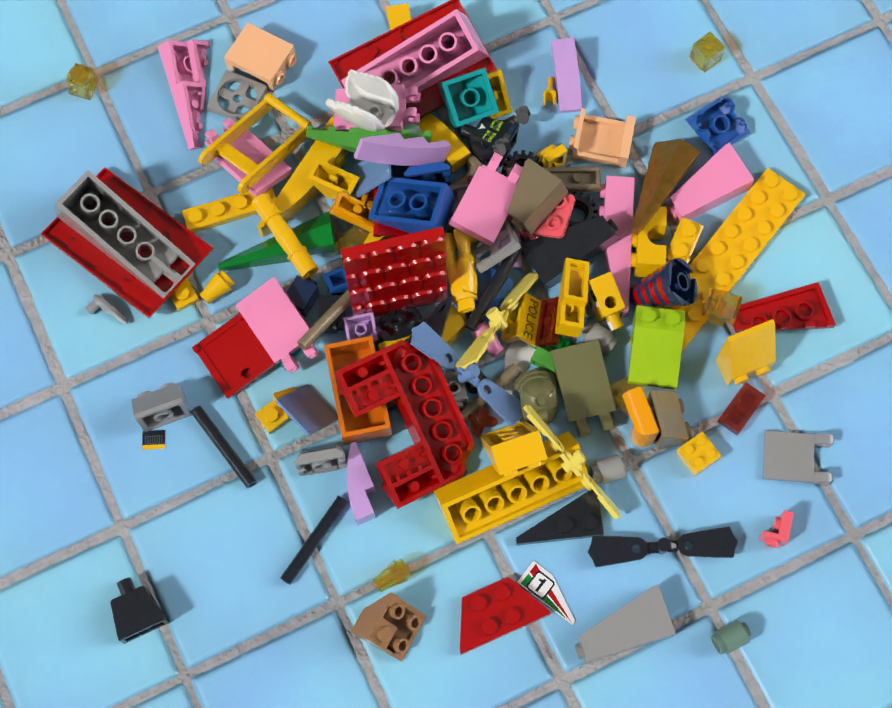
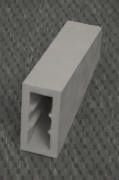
[575,584,676,664]

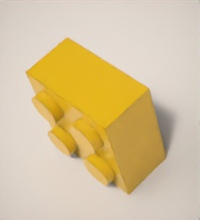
[676,431,721,477]

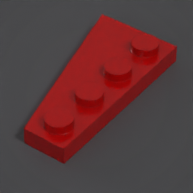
[727,282,836,333]

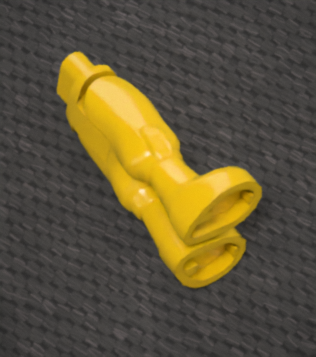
[444,229,478,314]

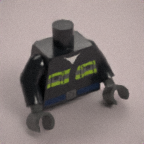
[460,106,531,168]

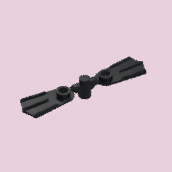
[588,526,738,567]

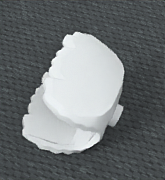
[326,69,399,132]

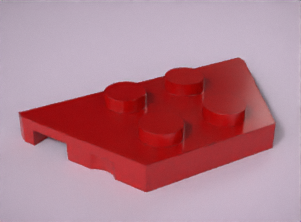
[460,577,551,655]

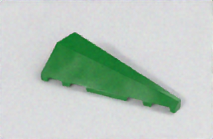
[218,212,335,272]

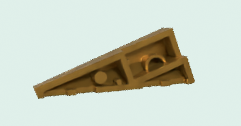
[631,139,700,236]

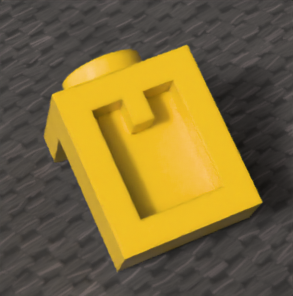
[535,144,568,167]

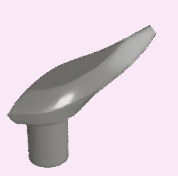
[85,295,128,324]

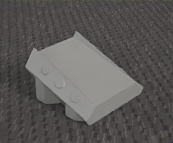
[294,443,347,476]

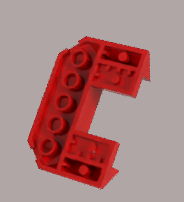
[334,340,474,509]

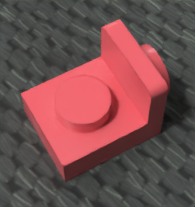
[759,510,794,548]

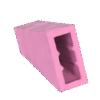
[667,143,754,225]

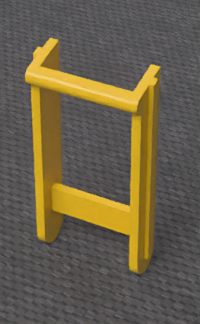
[198,93,312,194]

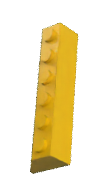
[433,431,589,544]

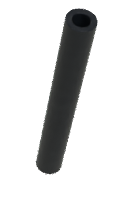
[464,249,522,332]
[191,406,257,489]
[280,496,348,585]

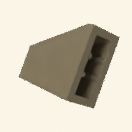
[507,158,569,234]

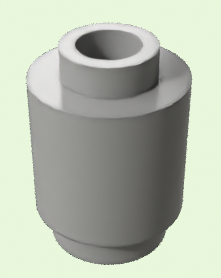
[582,322,618,356]
[590,454,629,485]

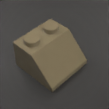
[647,389,691,450]

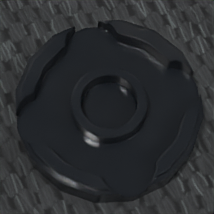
[375,306,422,341]

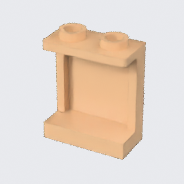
[224,22,297,91]
[569,108,636,168]

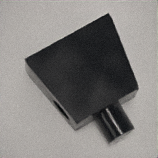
[110,578,169,644]

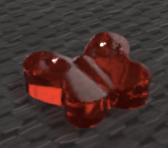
[467,407,498,437]

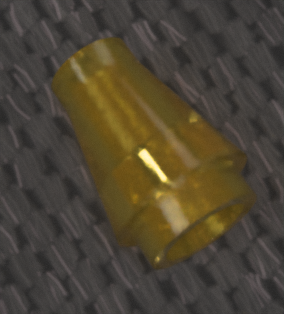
[334,225,368,253]
[373,558,412,592]

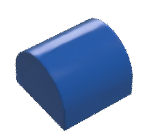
[323,267,348,295]

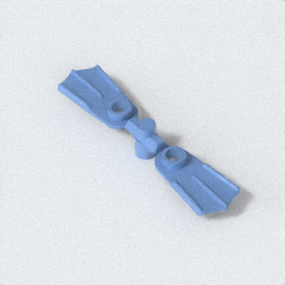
[410,321,523,426]

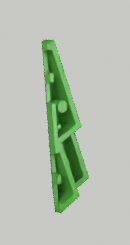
[306,125,431,170]

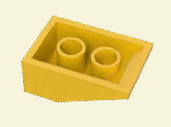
[715,319,776,386]
[479,420,548,477]

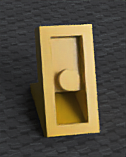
[255,387,297,435]

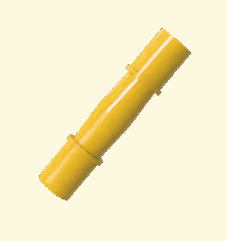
[251,193,319,279]

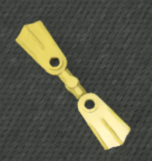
[455,273,539,369]
[523,405,622,519]

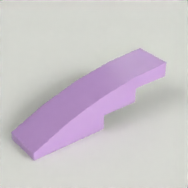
[354,133,451,166]

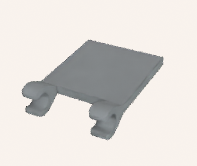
[762,430,833,486]

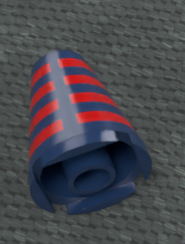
[629,258,697,308]

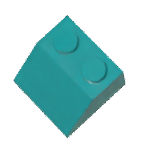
[437,68,499,127]

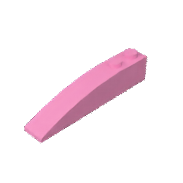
[598,176,635,317]

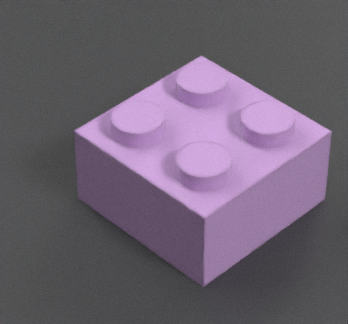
[343,312,379,346]

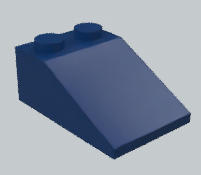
[368,177,456,233]

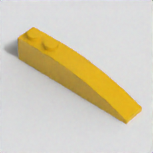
[257,116,349,237]

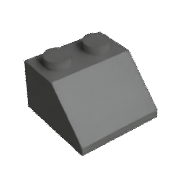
[131,383,192,432]

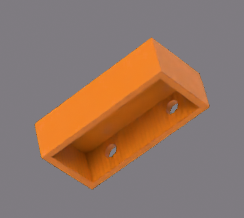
[324,336,392,445]

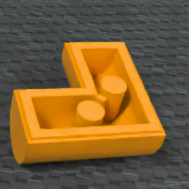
[329,189,374,233]
[622,386,659,447]

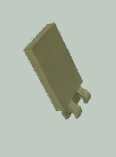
[550,340,616,437]

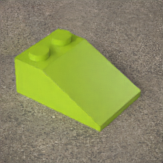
[627,305,686,390]

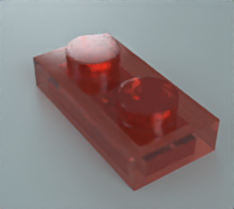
[535,297,560,348]
[717,382,766,436]

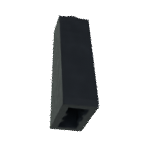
[520,215,620,288]

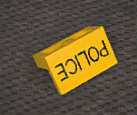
[500,293,545,347]

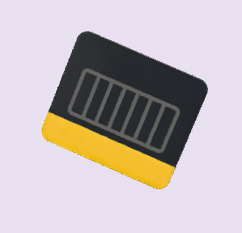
[142,430,165,450]

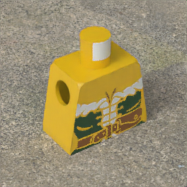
[587,272,625,332]

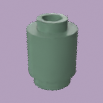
[711,620,751,655]

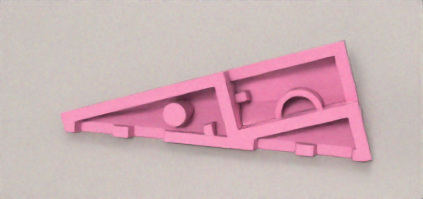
[158,39,209,150]

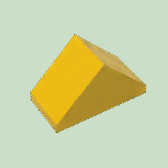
[487,69,512,119]
[307,158,360,199]

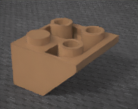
[351,592,426,661]

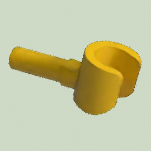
[543,77,557,106]

